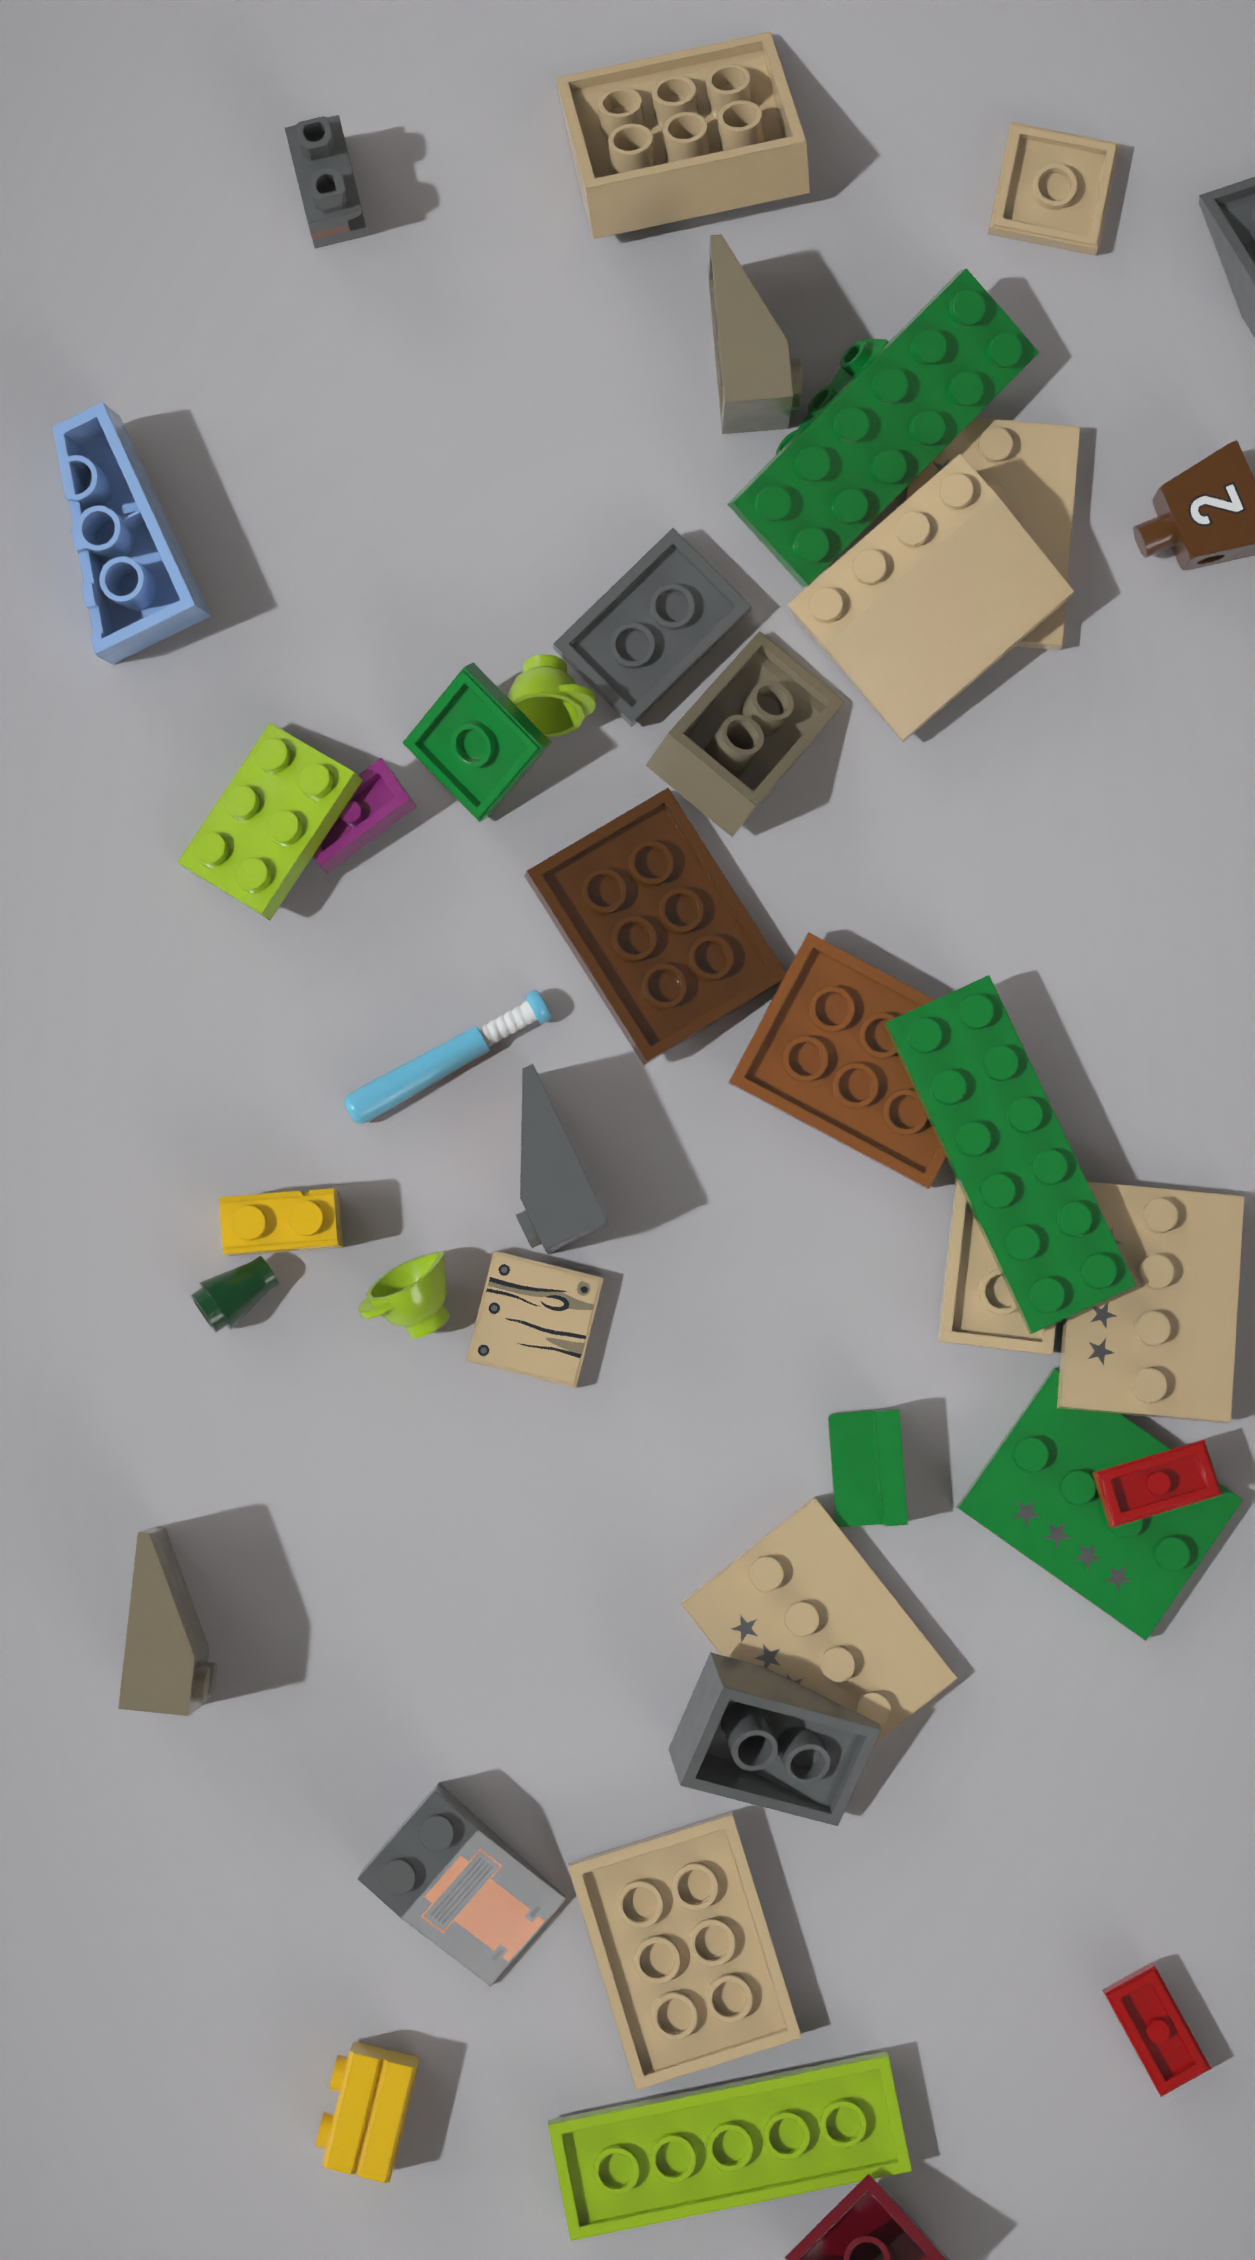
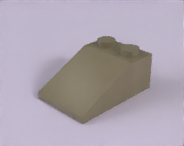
[708,234,802,434]
[646,631,845,837]
[118,1527,217,1716]

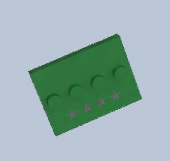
[956,1368,1243,1641]

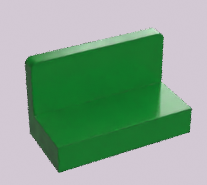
[828,1409,908,1527]

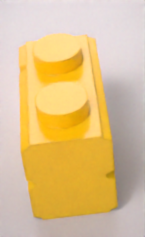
[219,1188,343,1256]
[315,2042,420,2183]

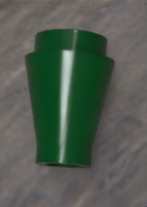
[191,1256,279,1333]

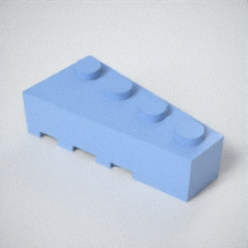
[52,402,211,665]

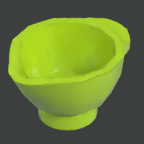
[506,654,596,737]
[357,1251,450,1339]

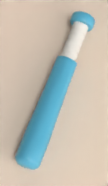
[344,990,552,1124]

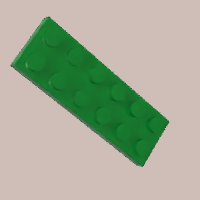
[727,268,1040,587]
[884,975,1136,1334]

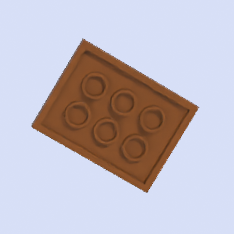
[728,932,946,1189]

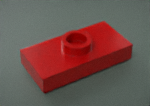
[1092,1440,1222,1528]
[1102,1962,1211,2097]

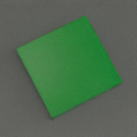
[402,662,552,822]

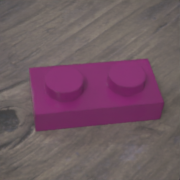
[313,758,417,874]

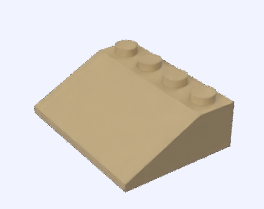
[556,32,810,239]
[787,454,1075,742]

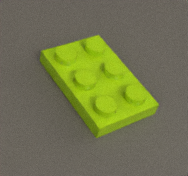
[177,723,363,921]

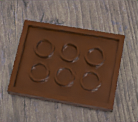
[524,788,786,1066]

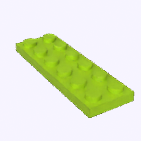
[548,2051,912,2241]

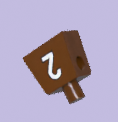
[1133,440,1255,570]

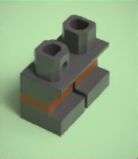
[285,115,368,248]

